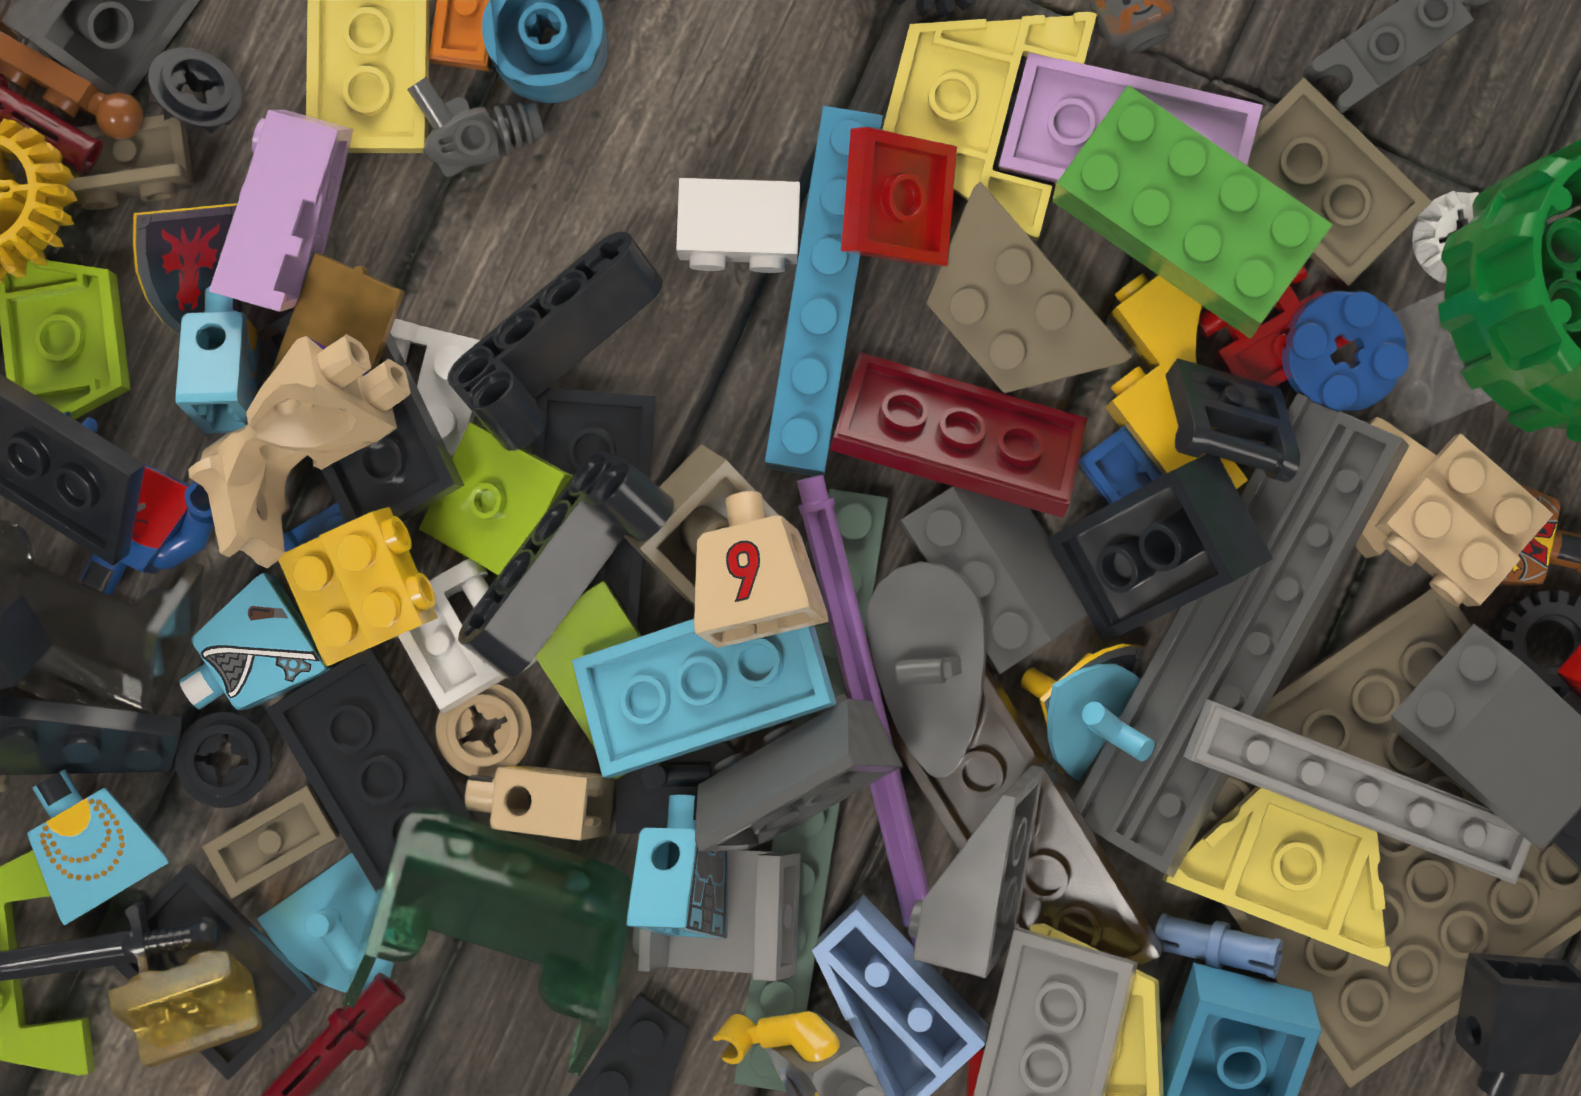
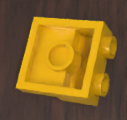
[278,507,438,667]

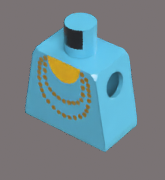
[176,287,263,434]
[27,769,170,925]

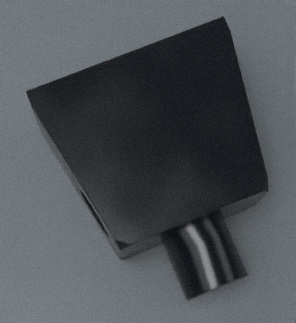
[1455,953,1581,1096]

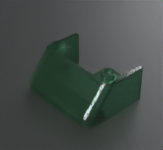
[342,809,632,1076]

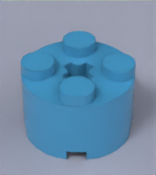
[482,0,609,103]

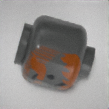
[1089,0,1177,55]

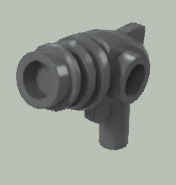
[407,76,544,177]

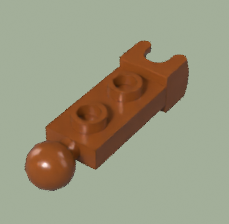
[0,20,144,140]

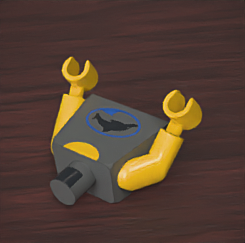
[713,1010,886,1096]

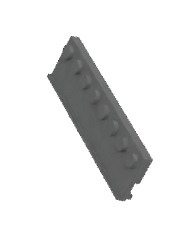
[1074,393,1409,878]

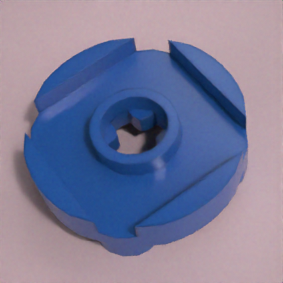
[1282,291,1409,411]

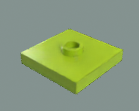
[419,422,573,575]

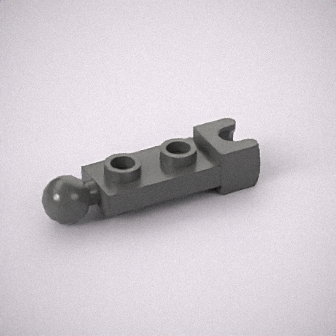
[1303,0,1493,115]

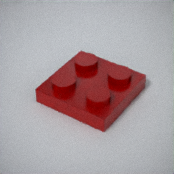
[841,127,957,267]

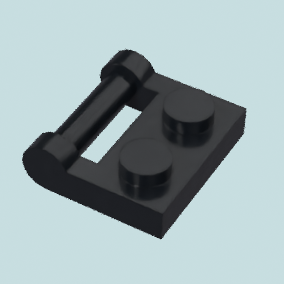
[1165,358,1300,483]

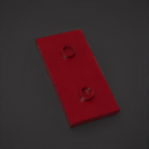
[830,352,1088,518]

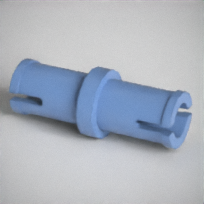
[1155,913,1283,978]

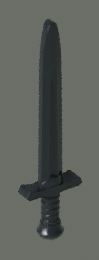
[0,900,221,988]

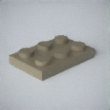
[1247,78,1432,290]

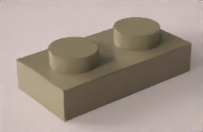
[202,785,341,899]

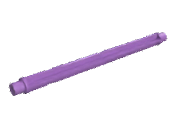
[797,475,929,948]

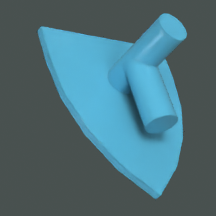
[1047,664,1155,782]
[257,853,394,996]

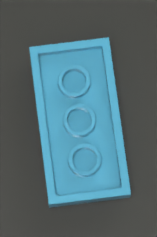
[572,619,837,778]

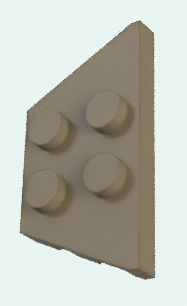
[926,182,1132,393]

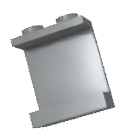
[633,850,800,981]

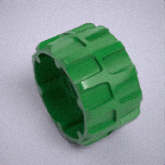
[1437,139,1581,443]

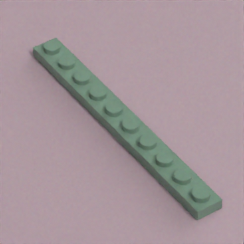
[734,489,888,1092]

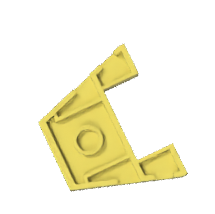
[882,12,1097,241]

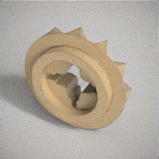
[436,684,533,777]

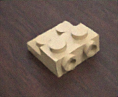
[1375,433,1553,607]

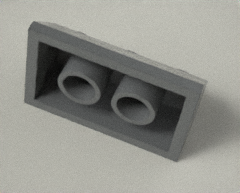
[4,0,200,95]
[898,486,1088,674]
[695,695,903,852]

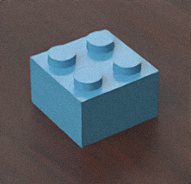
[1162,963,1321,1096]

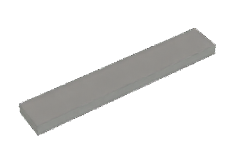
[1183,699,1532,884]

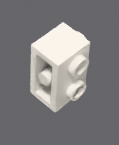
[676,178,800,273]

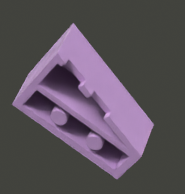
[209,110,354,312]

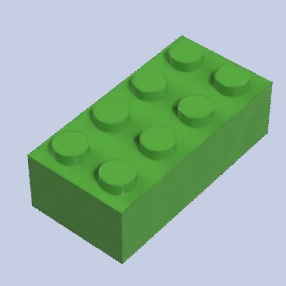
[1052,85,1333,339]

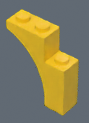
[1105,273,1248,489]

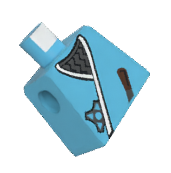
[179,573,336,710]

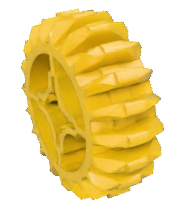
[0,118,78,284]

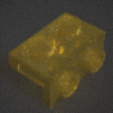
[108,950,262,1068]

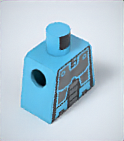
[627,795,728,939]

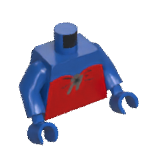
[64,411,214,595]

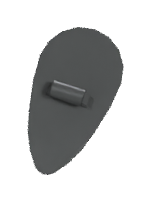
[866,561,986,778]

